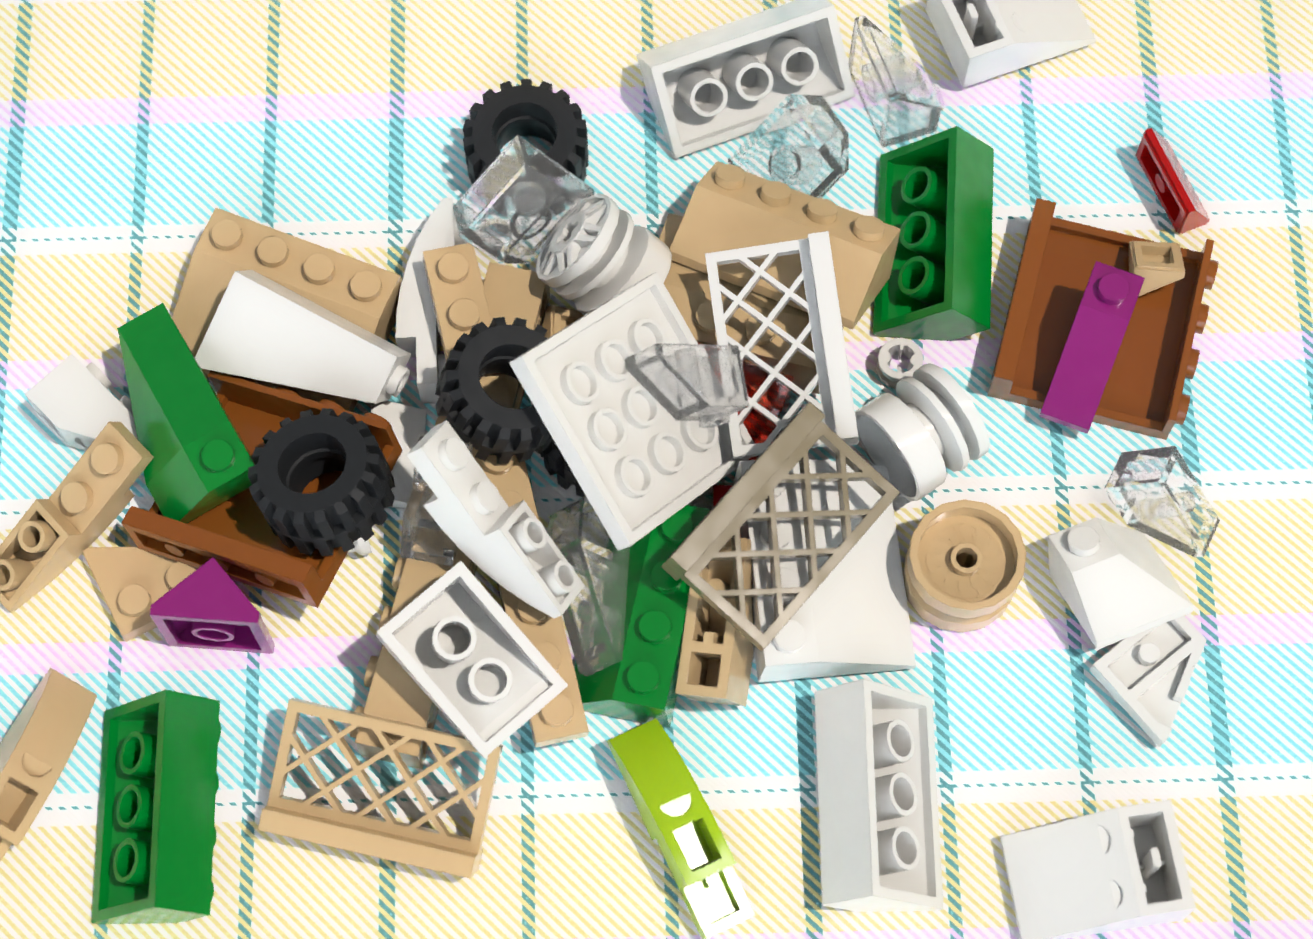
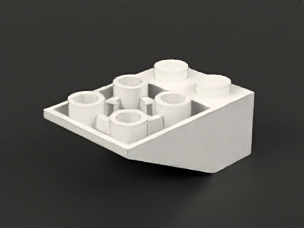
[925,0,1096,88]
[1000,799,1196,939]

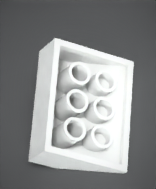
[733,459,916,682]

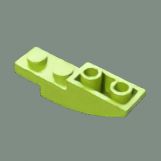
[607,718,755,939]

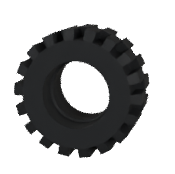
[463,79,589,216]
[435,317,553,464]
[248,408,395,556]

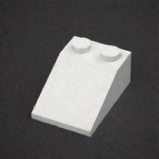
[376,561,568,758]

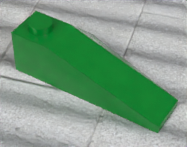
[117,303,255,524]

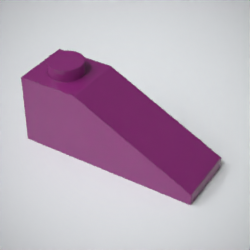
[1039,261,1145,434]

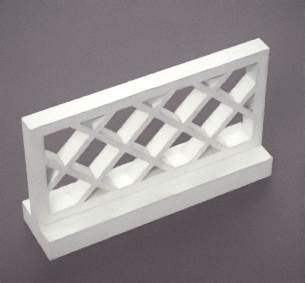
[705,231,859,459]

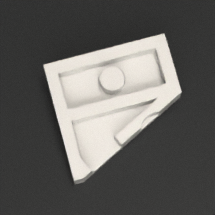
[1089,616,1207,747]

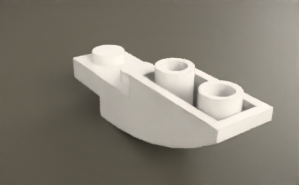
[395,197,467,404]
[407,420,585,618]

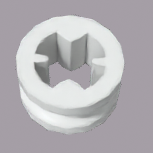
[876,338,923,389]

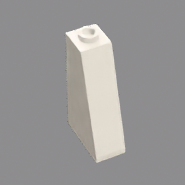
[195,270,411,404]

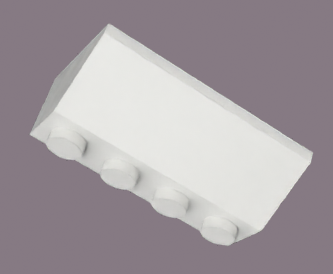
[636,0,856,158]
[814,678,944,912]

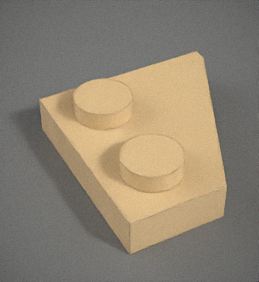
[82,546,198,642]

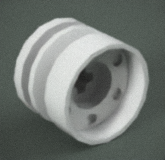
[535,193,672,315]
[855,363,990,501]

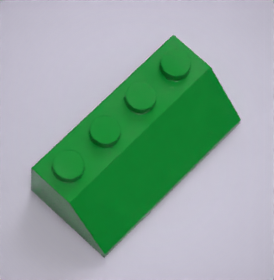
[873,126,994,341]
[574,505,710,728]
[91,689,221,925]

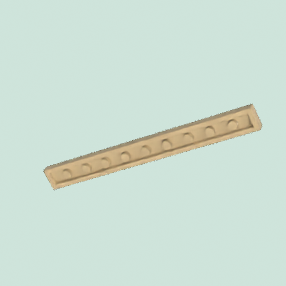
[423,242,589,748]

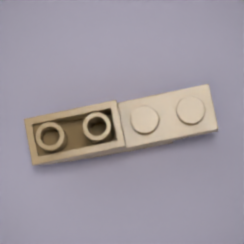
[0,421,154,612]
[0,667,97,862]

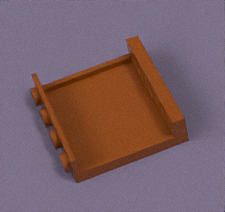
[987,198,1219,440]
[121,370,403,608]

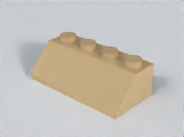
[670,161,901,330]

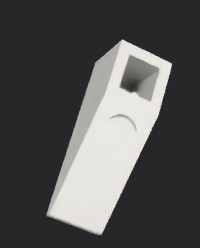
[25,354,138,451]

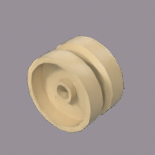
[903,499,1027,633]

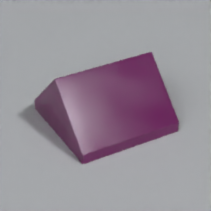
[150,557,275,654]

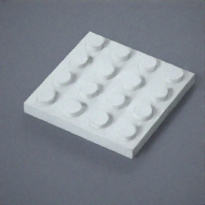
[509,272,755,551]

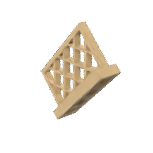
[258,698,503,879]

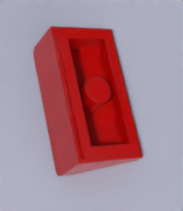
[1135,128,1210,235]

